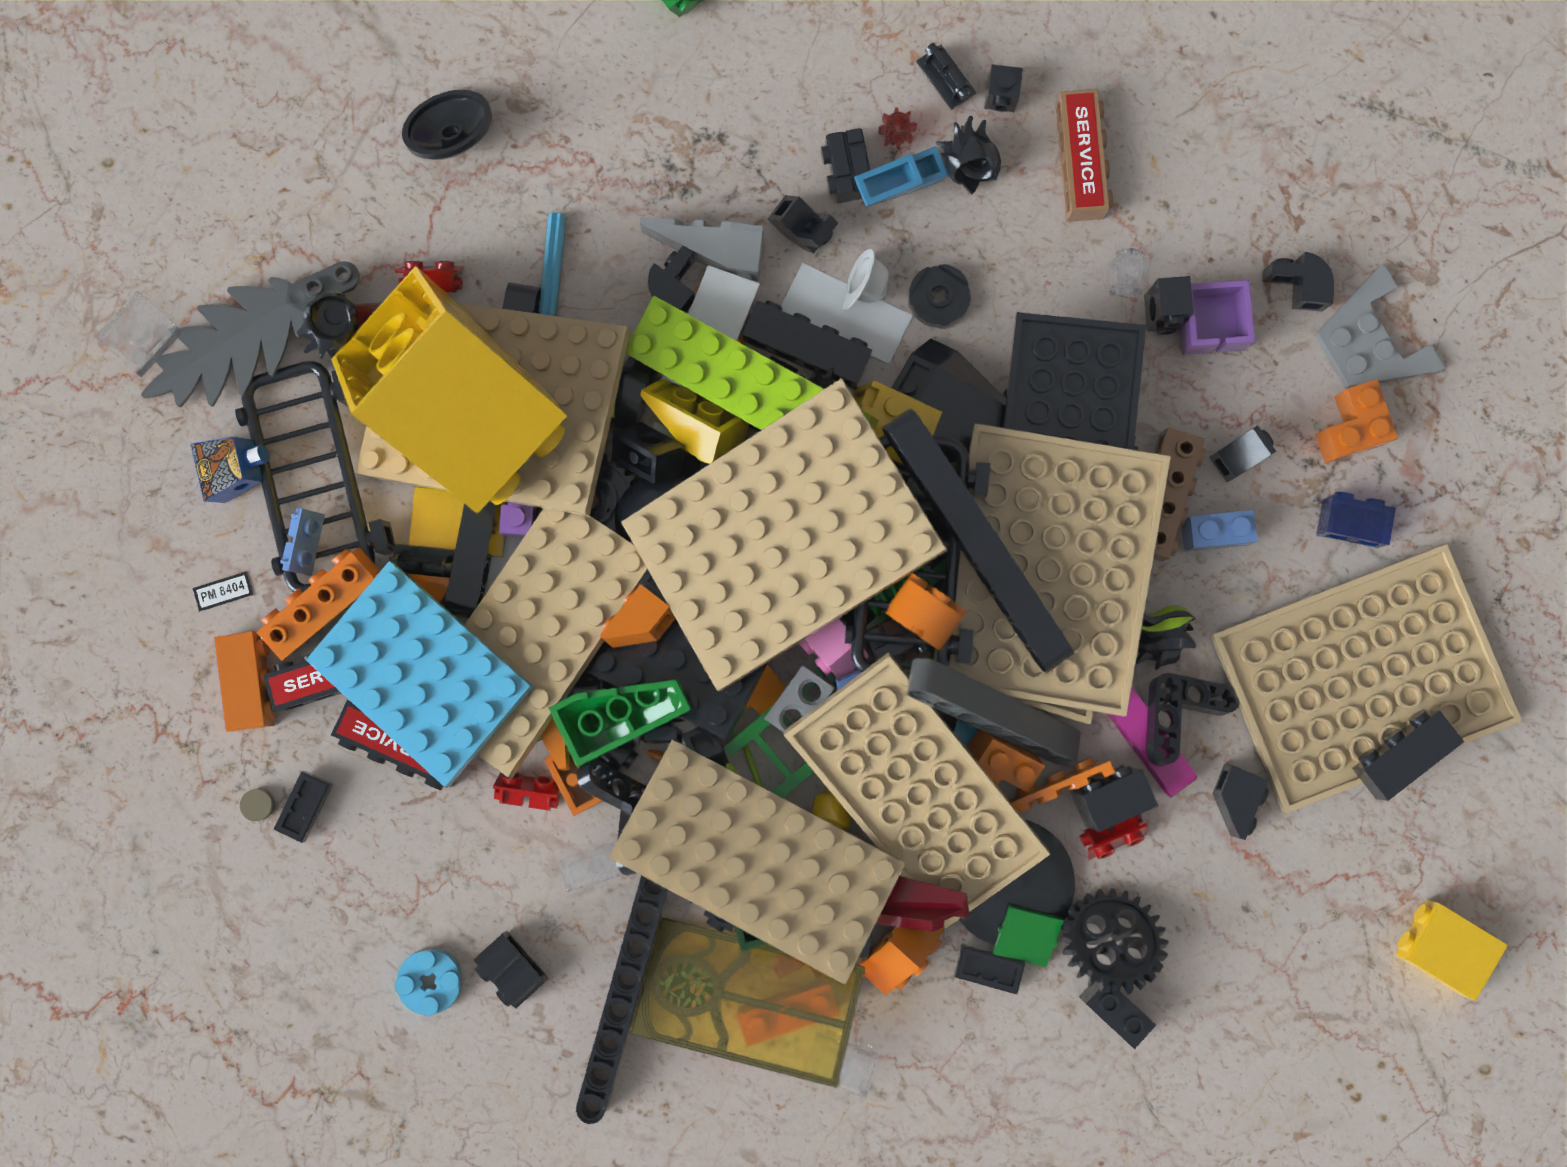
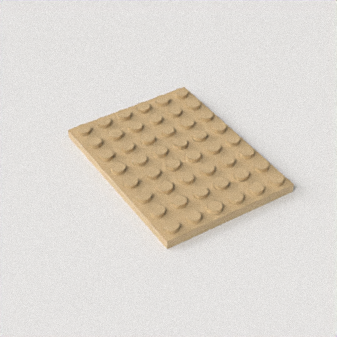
[355,302,631,516]
[621,379,947,691]
[933,424,1171,717]
[1210,544,1522,814]

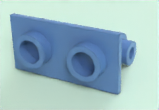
[280,508,325,576]

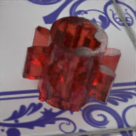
[878,107,917,150]

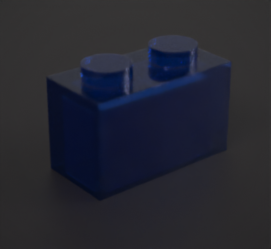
[1316,492,1396,548]

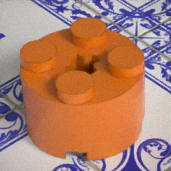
[885,573,967,650]

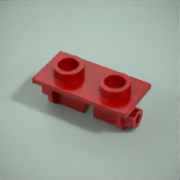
[395,261,464,293]
[492,772,559,811]
[1079,814,1148,860]

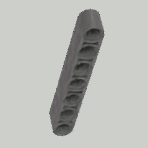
[907,658,1081,766]

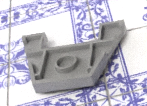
[1314,264,1445,389]

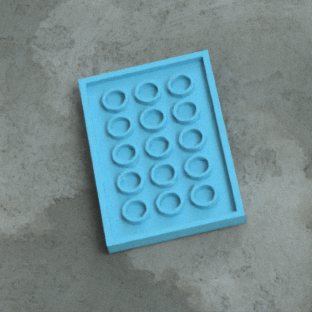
[306,561,534,787]

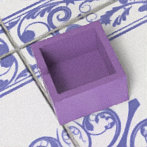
[1180,280,1255,355]

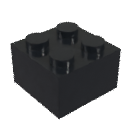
[1070,764,1159,832]

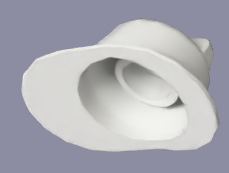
[842,249,889,311]

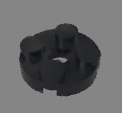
[908,264,971,329]

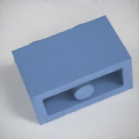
[1181,510,1258,552]

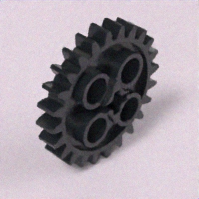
[1060,888,1169,995]

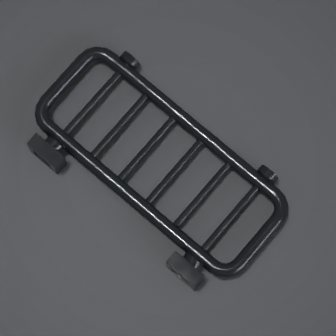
[235,361,395,593]
[845,435,991,677]

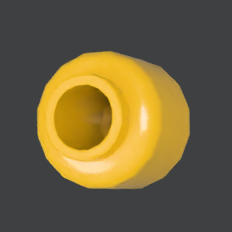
[811,788,853,832]

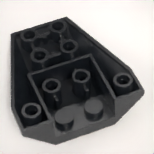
[891,338,1006,464]

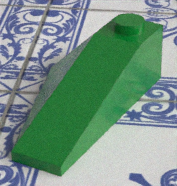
[548,679,692,767]

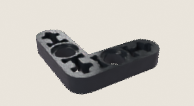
[1146,673,1240,766]
[577,760,646,876]

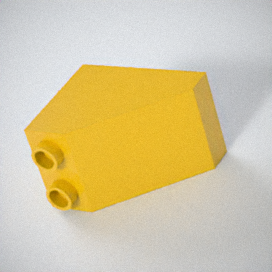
[331,266,567,514]

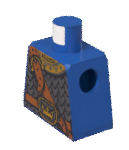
[190,437,270,503]

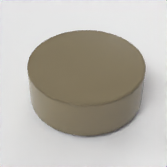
[240,788,275,821]

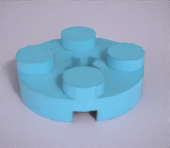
[395,949,462,1016]

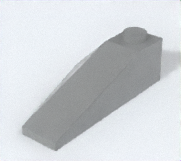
[640,217,764,281]

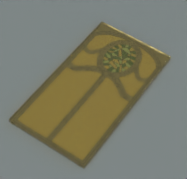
[629,917,866,1088]

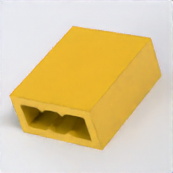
[1395,900,1508,1002]

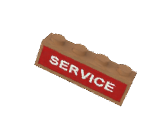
[1055,89,1113,222]

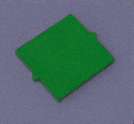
[992,905,1064,967]

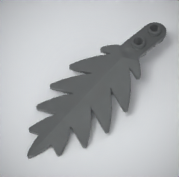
[141,261,360,407]

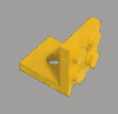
[853,380,942,467]

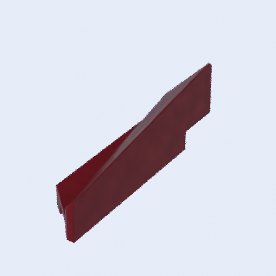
[876,876,969,932]

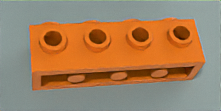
[256,547,380,661]

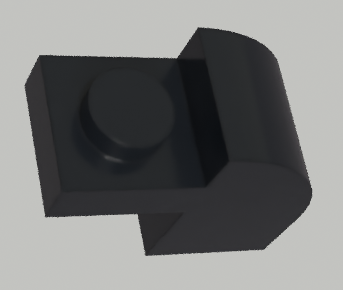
[767,195,838,253]
[648,246,695,313]
[1263,252,1334,312]
[610,356,658,428]

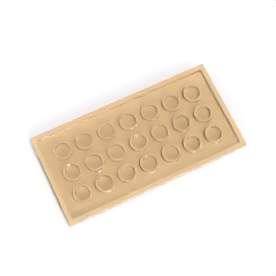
[465,508,648,778]
[784,652,1050,929]
[609,740,905,984]

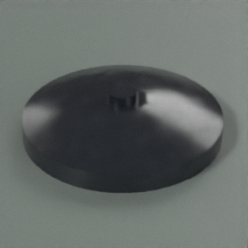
[959,819,1075,945]

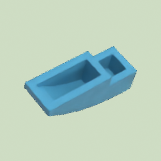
[854,146,948,207]

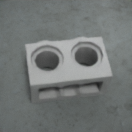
[764,665,834,733]

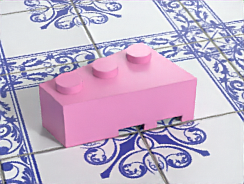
[798,618,869,678]

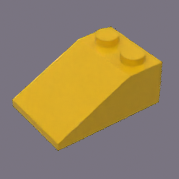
[640,378,750,464]

